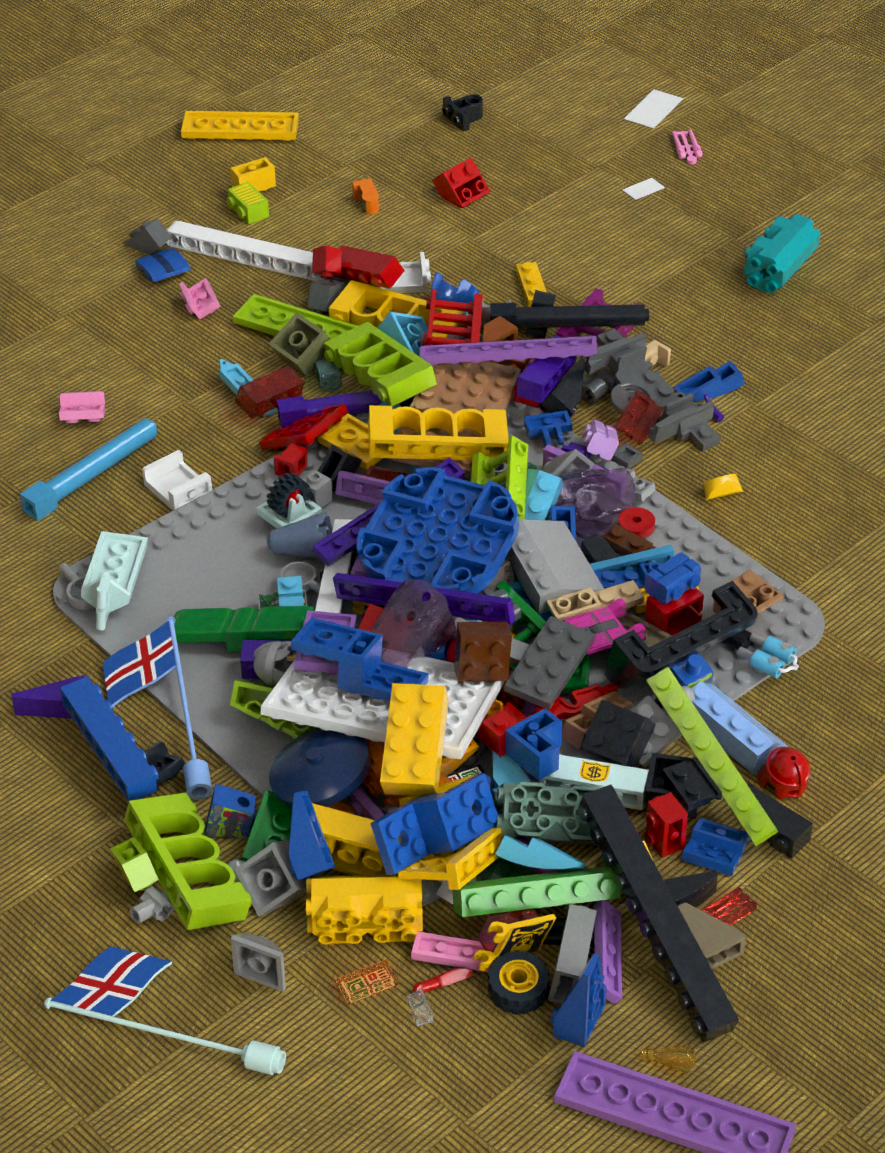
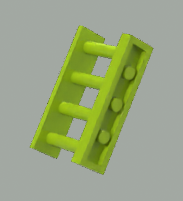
[471,435,528,520]

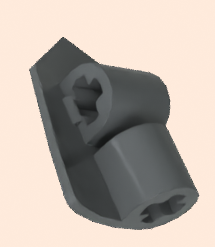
[581,368,616,404]

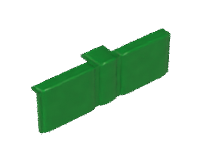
[174,606,316,652]

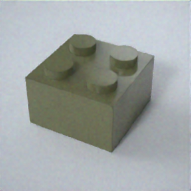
[269,312,330,377]

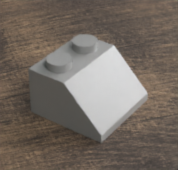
[234,840,307,917]

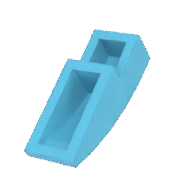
[495,835,586,871]

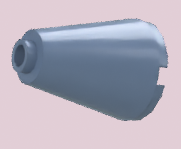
[267,512,333,559]

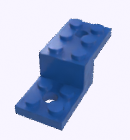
[291,617,429,701]
[370,773,498,875]

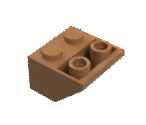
[713,570,784,614]

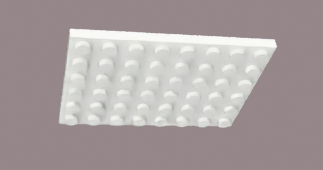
[261,648,504,759]

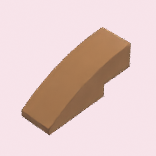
[562,691,633,750]

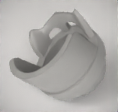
[254,641,297,687]

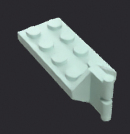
[81,531,148,630]

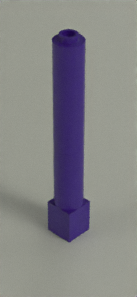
[277,390,415,429]

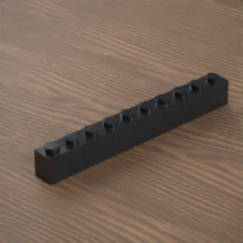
[578,784,739,1042]

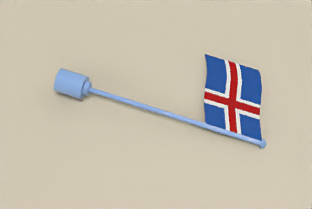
[103,616,212,800]

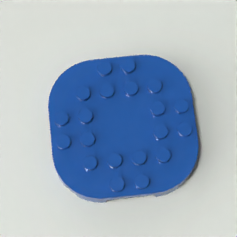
[357,467,519,593]

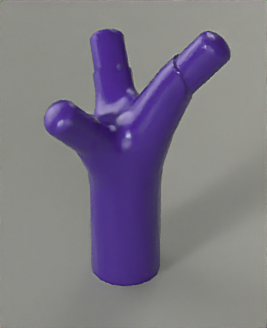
[697,394,724,422]

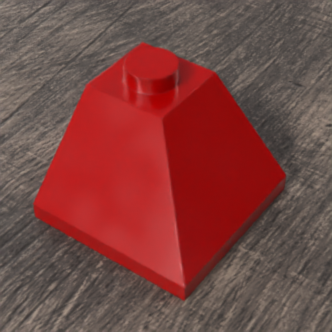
[475,701,527,758]

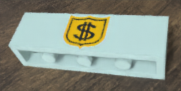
[540,754,649,810]

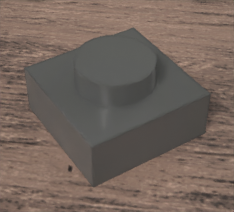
[611,443,643,469]

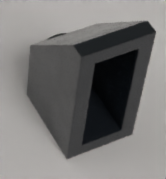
[318,444,362,493]

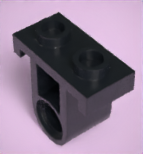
[442,94,483,132]
[525,290,556,339]

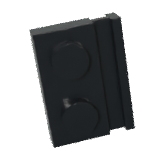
[662,757,722,811]

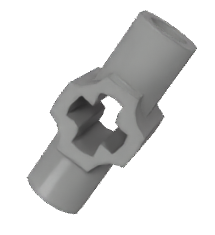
[130,886,174,924]

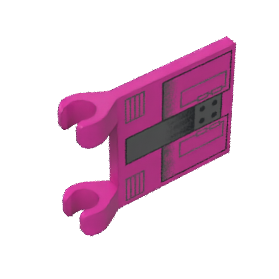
[564,598,646,655]

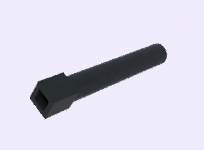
[490,303,649,328]

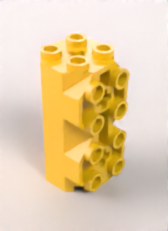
[306,875,423,945]

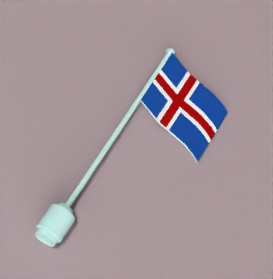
[44,946,286,1075]

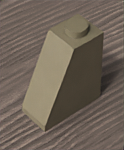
[678,902,746,969]

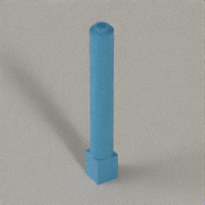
[20,418,157,521]

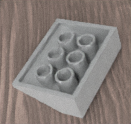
[506,519,604,614]

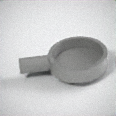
[280,562,321,594]

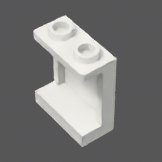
[378,252,431,293]
[142,450,212,511]

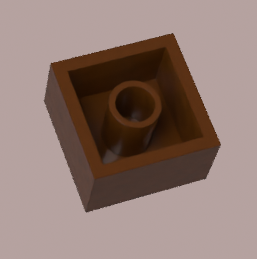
[454,622,512,681]

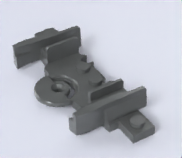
[584,329,721,451]

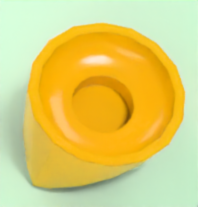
[703,474,743,500]

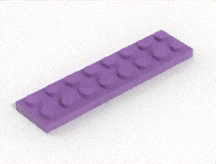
[554,1051,797,1153]

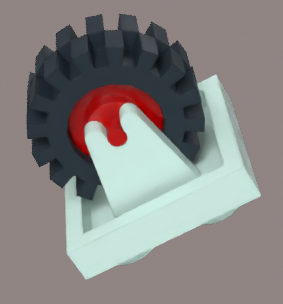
[257,473,322,529]

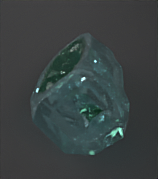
[314,359,342,392]

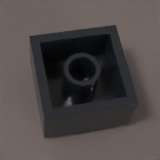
[581,700,656,768]
[644,753,702,819]

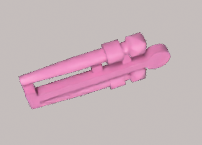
[672,129,703,164]

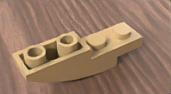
[546,580,644,621]

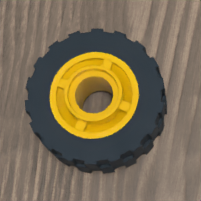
[488,950,550,1015]

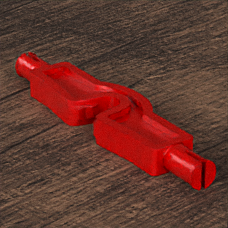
[527,683,618,720]

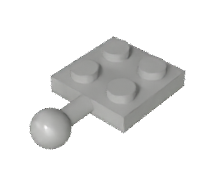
[631,686,695,767]

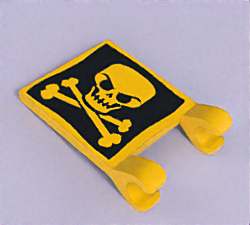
[473,914,556,971]

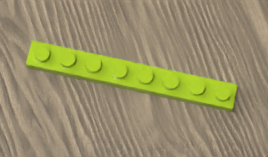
[646,667,778,846]

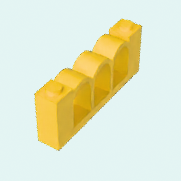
[329,280,465,338]
[368,405,509,462]

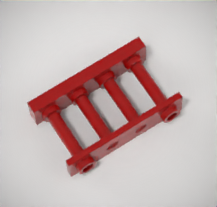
[422,289,483,346]

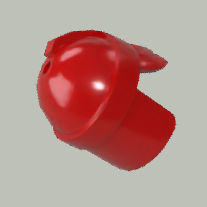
[757,747,811,799]

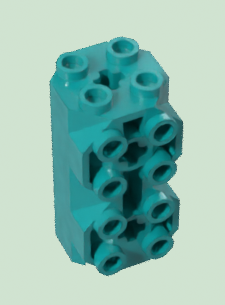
[743,214,821,293]

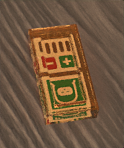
[336,959,398,1005]

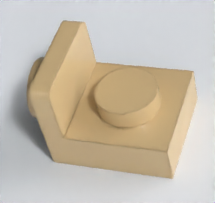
[645,340,671,367]

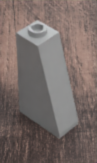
[548,904,597,1004]

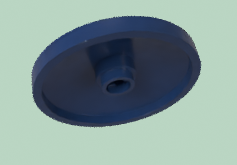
[269,728,372,809]

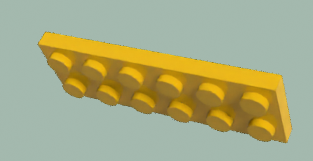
[181,111,299,141]

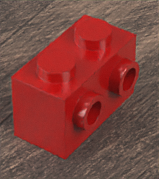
[644,792,688,858]

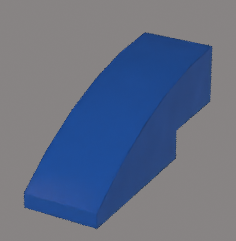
[673,361,745,402]

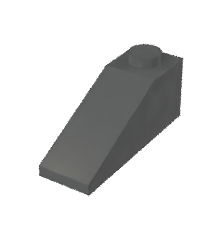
[307,277,350,314]

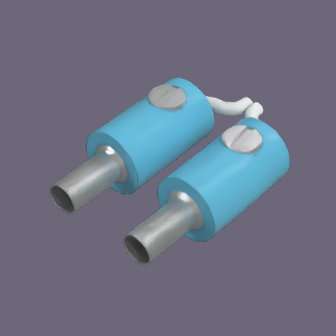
[737,633,799,678]

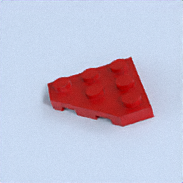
[259,404,349,451]

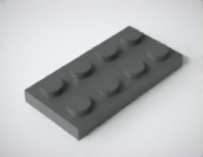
[504,616,595,710]

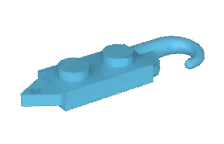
[219,359,277,416]

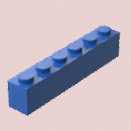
[60,676,159,803]

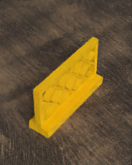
[398,826,503,890]

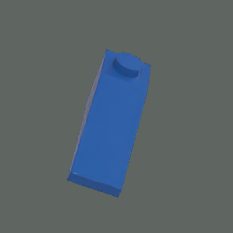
[289,791,335,880]

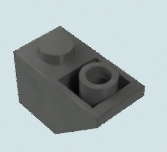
[125,218,172,255]

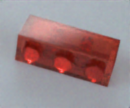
[235,365,305,419]

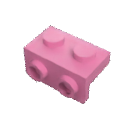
[179,278,221,320]
[59,391,106,423]

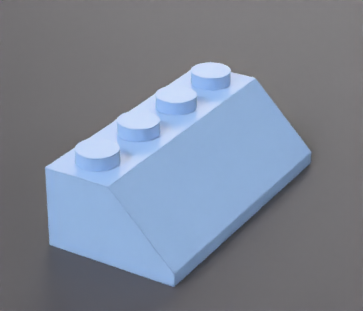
[691,681,788,774]

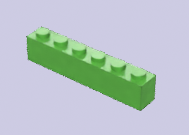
[452,866,621,917]

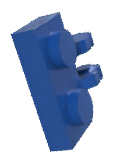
[524,410,572,447]

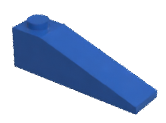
[550,954,607,1047]

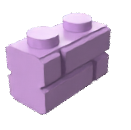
[582,419,619,461]

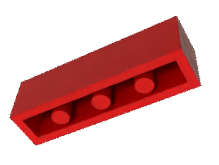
[334,245,405,289]

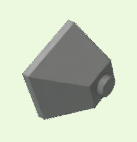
[542,449,595,498]
[231,932,286,992]

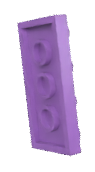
[294,610,357,675]

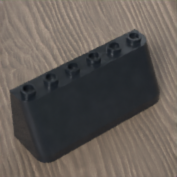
[604,581,758,689]

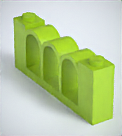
[324,321,437,406]
[124,793,251,930]

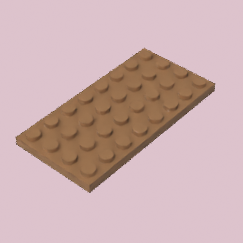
[387,361,521,479]

